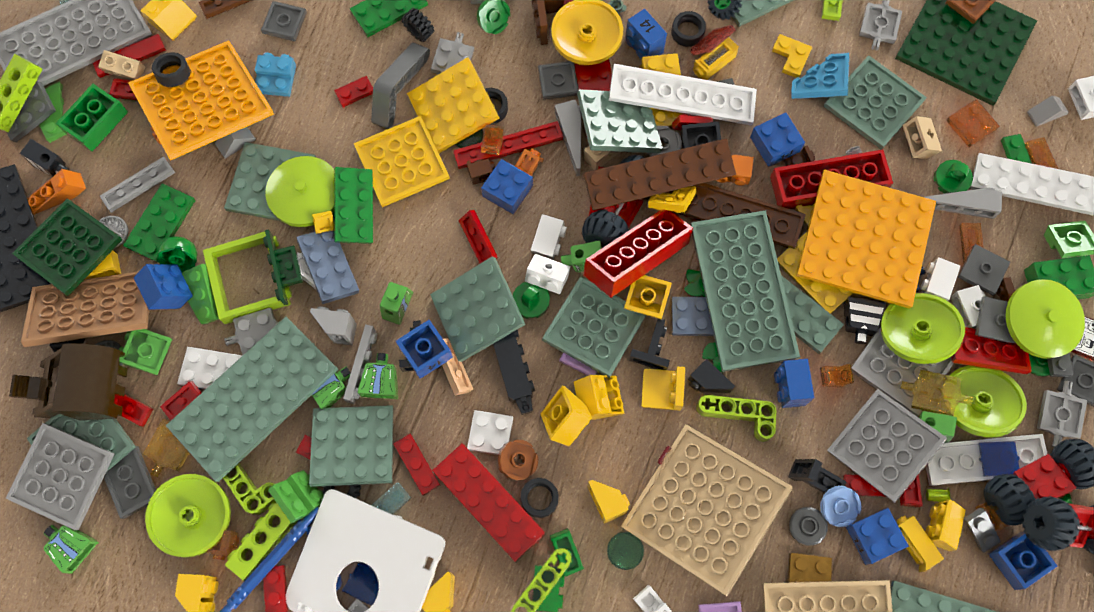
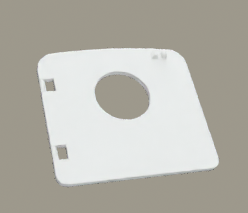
[286,489,445,612]

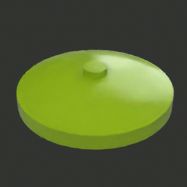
[265,156,334,227]
[1006,279,1085,358]
[881,293,965,364]
[941,365,1027,438]
[145,474,231,558]

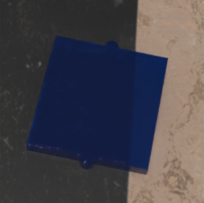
[978,441,1020,476]
[342,562,379,606]

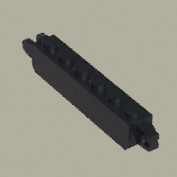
[493,330,535,415]

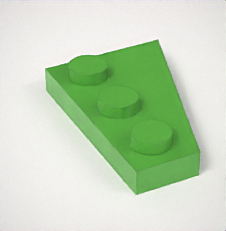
[39,82,67,143]

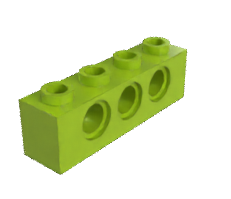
[0,54,43,132]
[225,501,298,581]

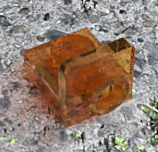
[972,502,1008,530]

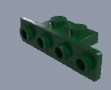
[263,229,303,305]

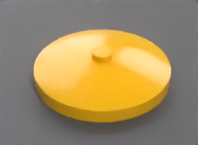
[551,0,623,65]

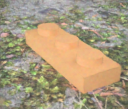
[442,338,473,395]

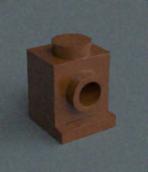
[466,159,495,185]

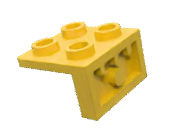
[641,366,685,411]

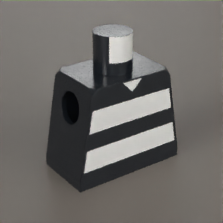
[19,139,70,177]
[843,297,886,344]

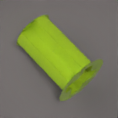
[926,488,950,502]

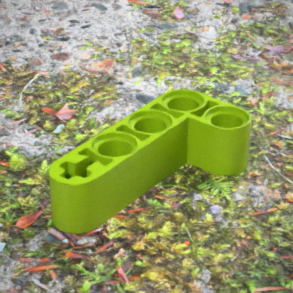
[696,395,776,442]
[223,463,275,515]
[511,548,571,612]

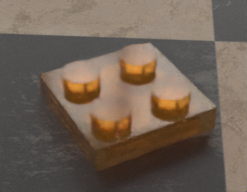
[946,99,1000,148]

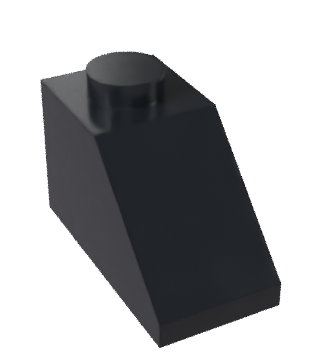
[688,359,735,393]

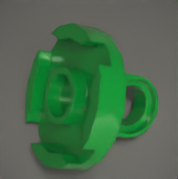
[477,0,511,34]
[934,160,973,194]
[513,282,550,319]

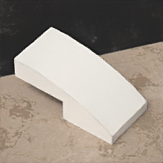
[633,585,672,612]

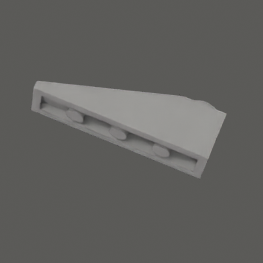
[555,99,582,176]
[925,188,1002,219]

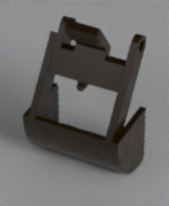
[9,344,128,421]

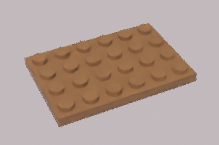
[21,272,149,347]

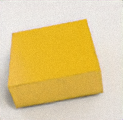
[312,211,334,234]

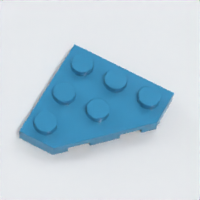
[791,53,849,99]

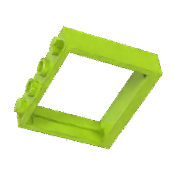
[203,232,292,324]

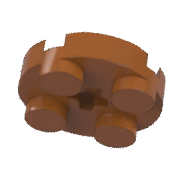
[498,440,538,481]

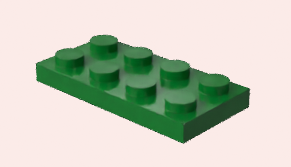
[350,0,428,38]
[334,167,373,244]
[123,183,196,263]

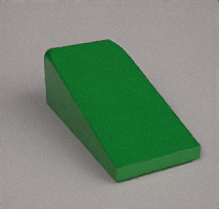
[549,528,584,577]

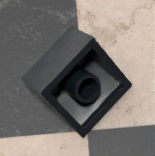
[680,121,721,149]

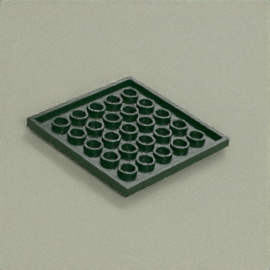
[895,0,1038,106]

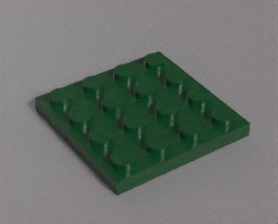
[12,198,123,296]

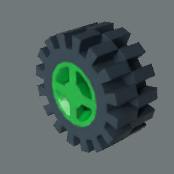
[707,0,742,20]

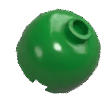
[157,236,198,273]

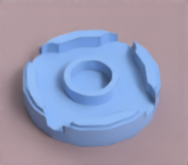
[820,486,861,527]

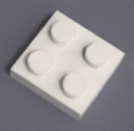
[467,410,513,455]

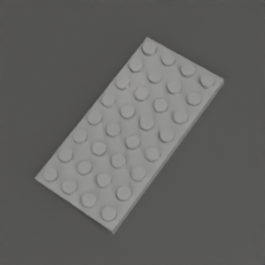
[0,0,152,86]

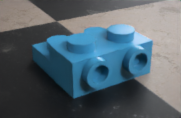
[255,53,296,97]

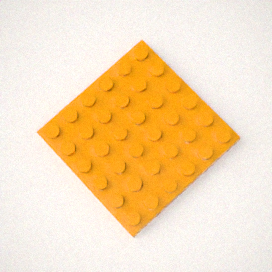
[128,40,274,161]
[796,170,936,309]

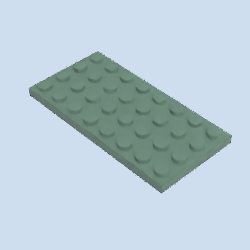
[690,210,800,372]
[166,317,338,482]

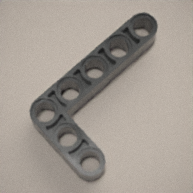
[371,42,430,129]

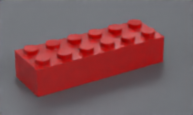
[770,149,893,209]
[583,210,693,298]
[432,443,545,563]

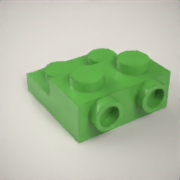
[1044,221,1094,258]
[119,329,172,375]
[268,470,324,523]

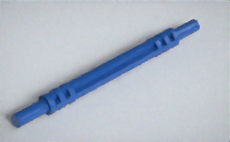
[220,507,319,612]

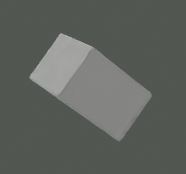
[1027,95,1069,127]
[215,127,256,159]

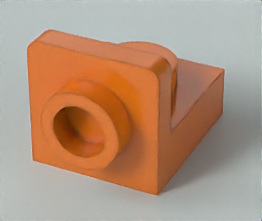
[515,148,544,176]

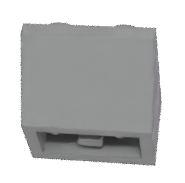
[310,306,357,346]

